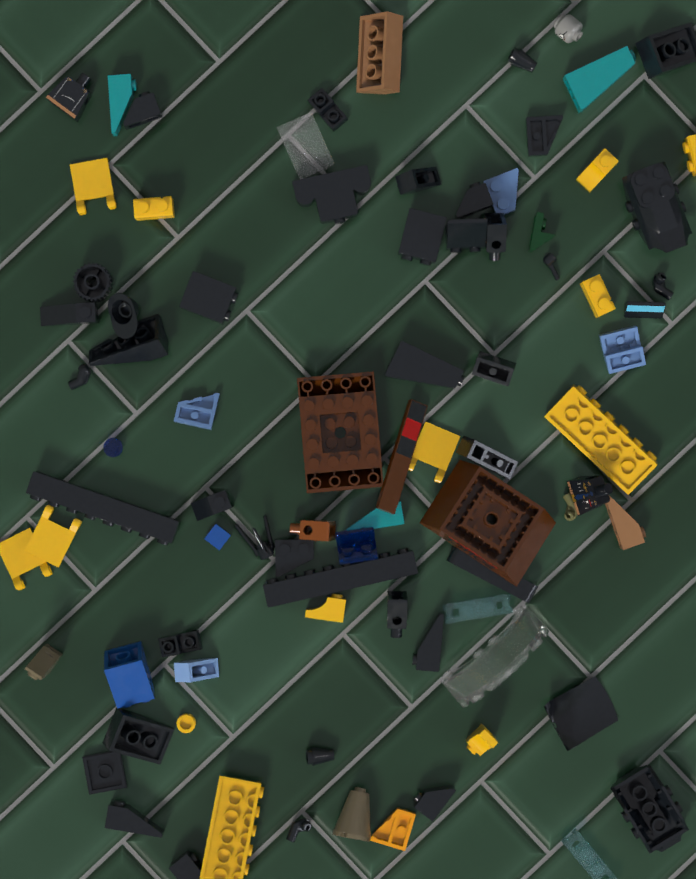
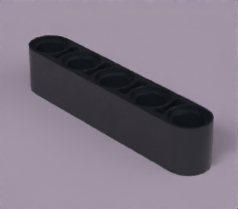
[446,546,538,604]

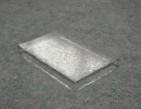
[277,112,335,180]

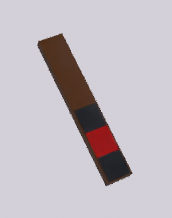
[375,399,428,514]

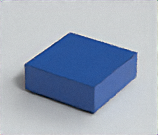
[204,524,231,550]

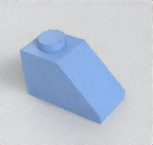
[174,658,219,682]

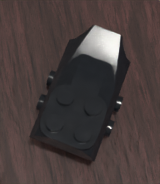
[622,162,692,253]
[611,765,689,854]

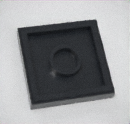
[82,751,128,795]

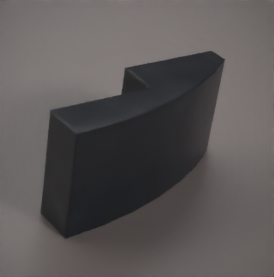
[308,88,348,132]
[158,630,203,658]

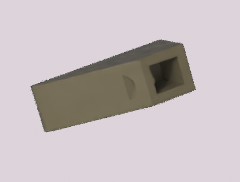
[25,644,63,680]

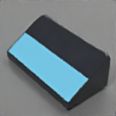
[624,301,666,319]

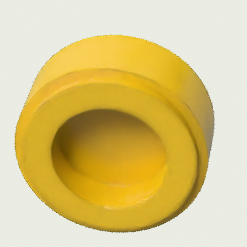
[176,713,196,733]

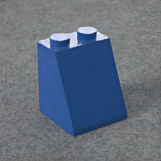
[104,641,155,709]

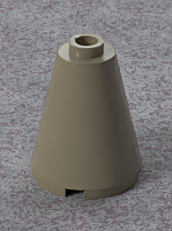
[332,787,371,842]

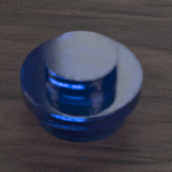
[103,438,123,457]

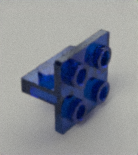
[335,527,378,565]

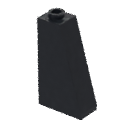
[384,341,465,389]

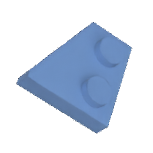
[483,168,519,215]
[174,393,220,430]

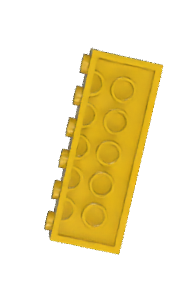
[544,384,658,495]
[199,775,264,879]

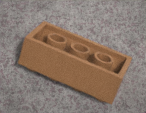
[356,11,403,94]

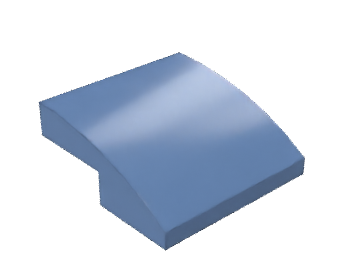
[599,325,646,374]

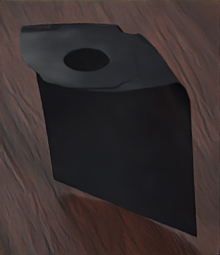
[544,676,618,751]

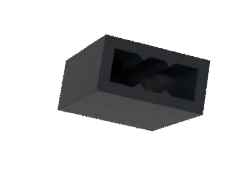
[398,208,447,266]
[179,271,239,324]

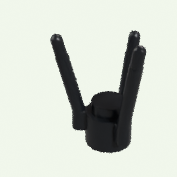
[234,515,275,560]

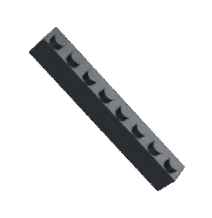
[26,471,181,545]
[263,548,418,608]

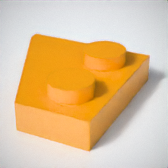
[370,807,416,851]

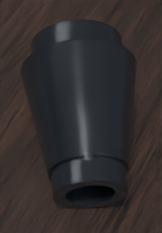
[507,48,537,72]
[306,747,334,766]

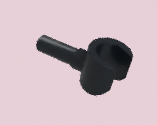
[543,253,560,280]

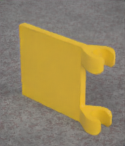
[70,158,117,215]
[408,421,460,483]
[24,505,82,568]
[0,528,53,590]

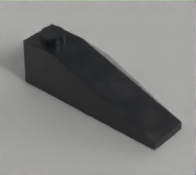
[89,313,168,366]

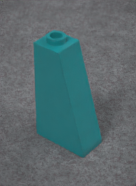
[563,46,636,113]

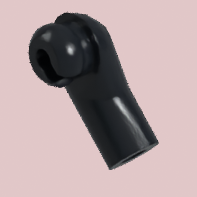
[653,272,674,300]
[68,364,91,390]
[286,819,312,842]

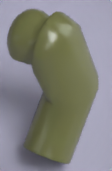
[562,492,577,521]

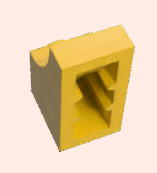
[576,148,619,192]
[305,593,346,623]
[466,724,498,756]

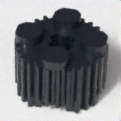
[73,263,114,303]

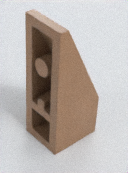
[605,495,646,550]

